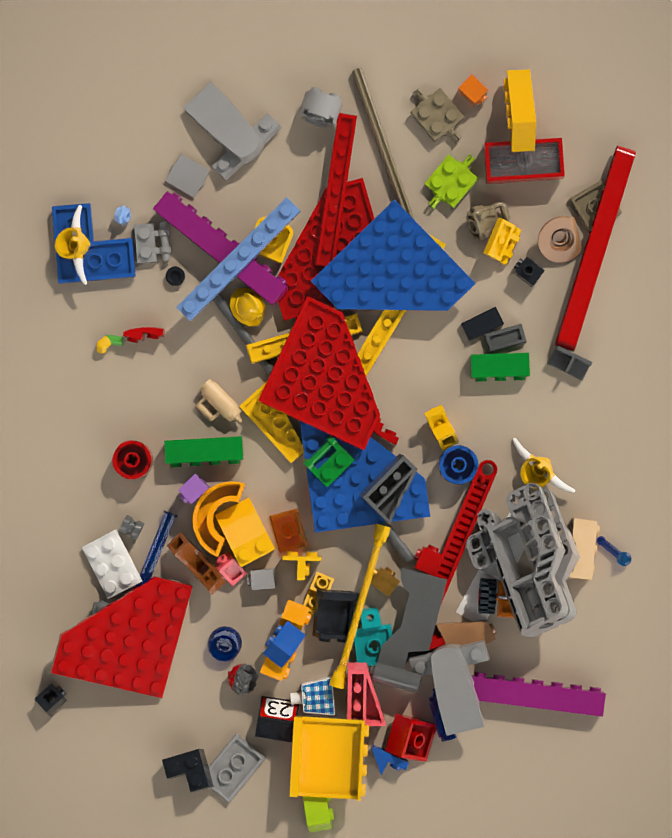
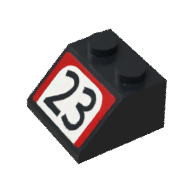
[255,696,299,743]

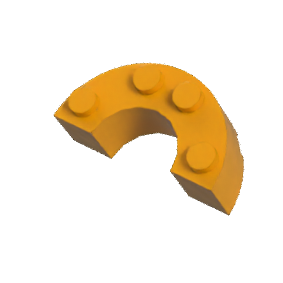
[193,481,246,557]
[260,600,312,681]

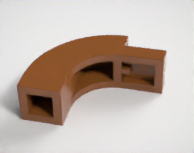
[167,532,226,595]

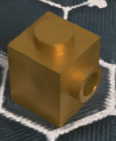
[371,567,400,597]

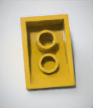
[215,498,276,567]

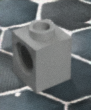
[247,568,276,590]

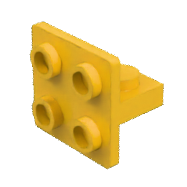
[282,551,322,580]

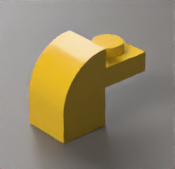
[424,404,459,451]

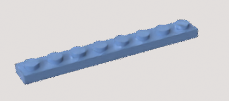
[176,197,301,322]

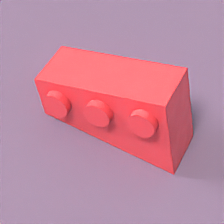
[346,663,386,726]

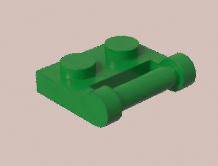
[303,435,354,488]

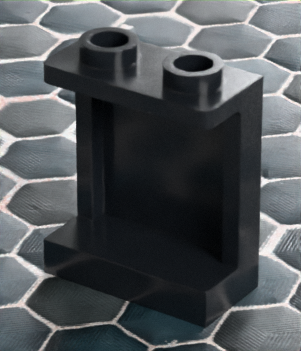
[312,589,360,643]

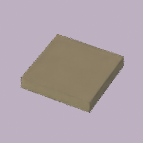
[569,179,622,232]

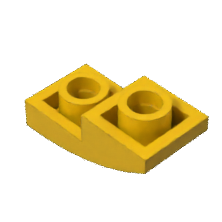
[303,572,334,615]

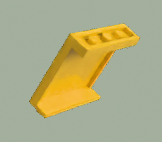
[290,716,369,801]

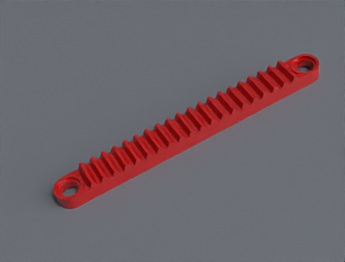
[433,460,498,604]

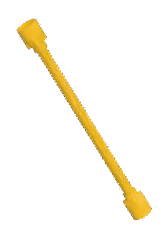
[329,524,391,689]

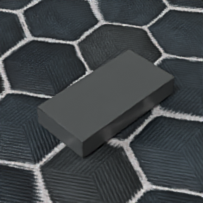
[484,324,527,353]

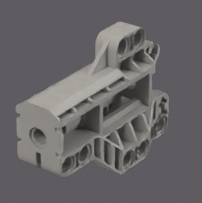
[466,483,580,637]

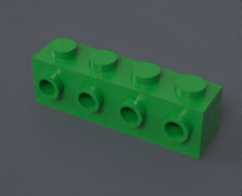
[164,436,244,468]

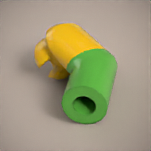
[96,335,123,354]

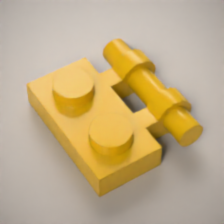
[483,217,521,265]

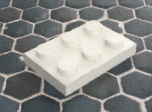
[82,530,142,599]

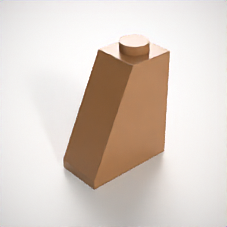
[436,620,497,645]

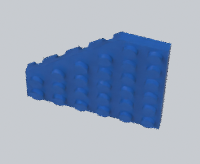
[311,199,476,311]
[299,421,430,533]

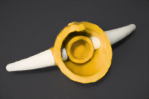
[55,205,90,285]
[512,438,575,493]

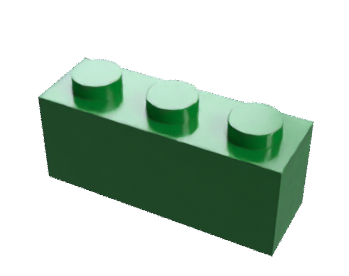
[470,353,530,382]

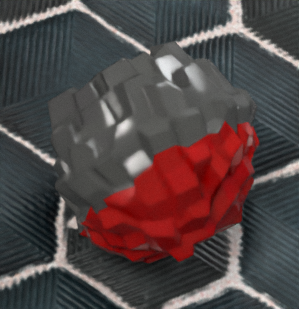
[228,664,259,694]

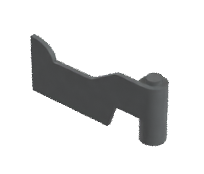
[370,568,447,694]

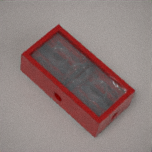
[483,138,565,184]

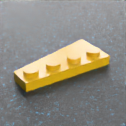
[239,381,304,463]

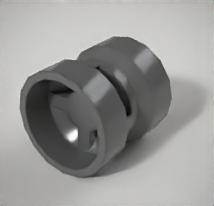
[118,515,145,540]

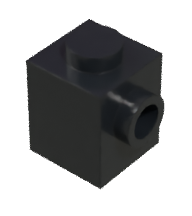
[513,257,545,288]

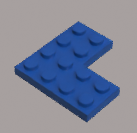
[52,203,136,284]

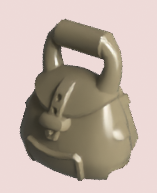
[466,202,510,241]

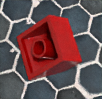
[385,713,437,762]

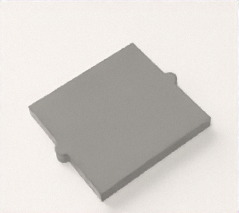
[165,154,210,198]

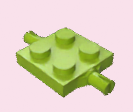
[424,154,479,209]

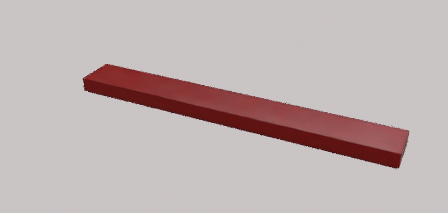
[315,113,357,268]

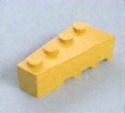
[503,69,536,152]

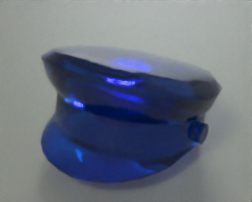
[208,626,242,662]

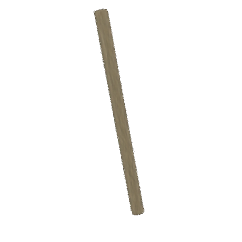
[352,68,415,220]

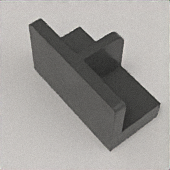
[547,346,593,381]

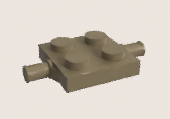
[410,87,464,143]

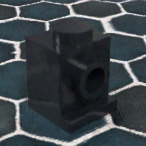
[35,683,67,717]

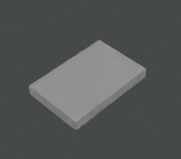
[208,733,266,803]

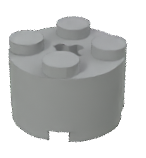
[298,87,342,128]

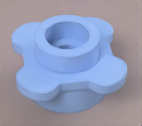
[114,205,131,226]

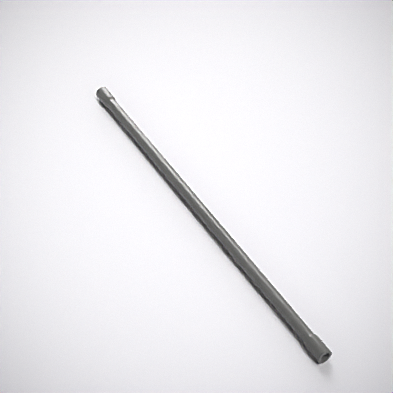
[213,293,415,564]

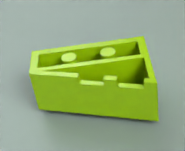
[303,796,334,833]

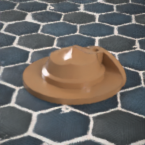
[538,216,582,263]

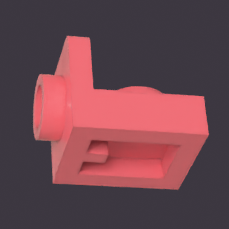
[214,552,247,586]

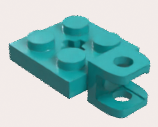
[354,607,393,666]

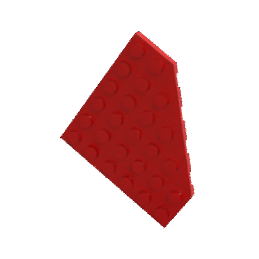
[278,178,375,321]
[258,296,380,451]
[50,576,193,698]

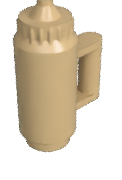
[195,379,242,423]

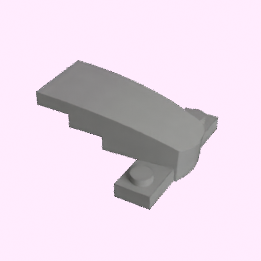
[183,82,282,181]
[409,640,490,735]

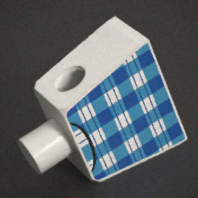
[290,676,335,715]

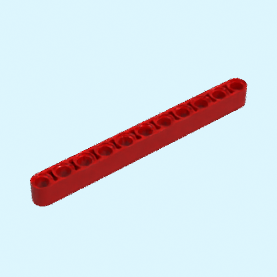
[555,145,636,352]

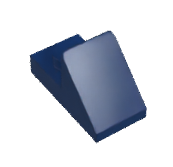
[372,744,409,776]

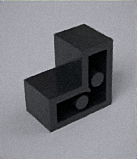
[162,749,214,792]

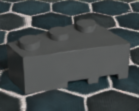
[359,454,417,525]

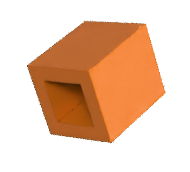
[458,74,488,107]

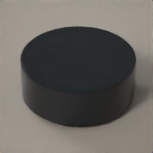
[166,266,185,286]

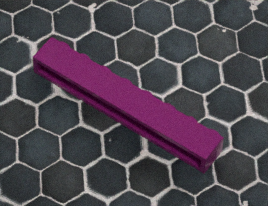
[153,191,288,307]
[471,672,606,717]

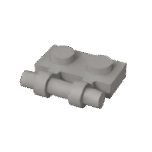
[134,222,171,264]

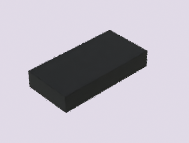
[461,306,504,341]

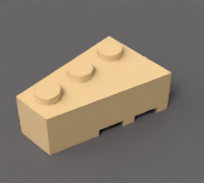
[569,518,600,580]

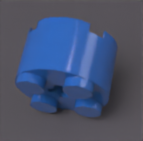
[438,445,478,484]

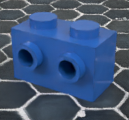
[263,621,306,668]

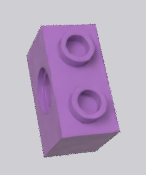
[178,474,211,504]

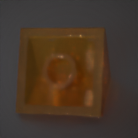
[269,508,308,553]

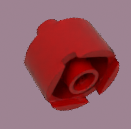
[112,440,153,479]

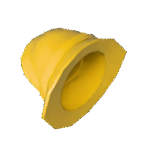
[229,288,266,326]

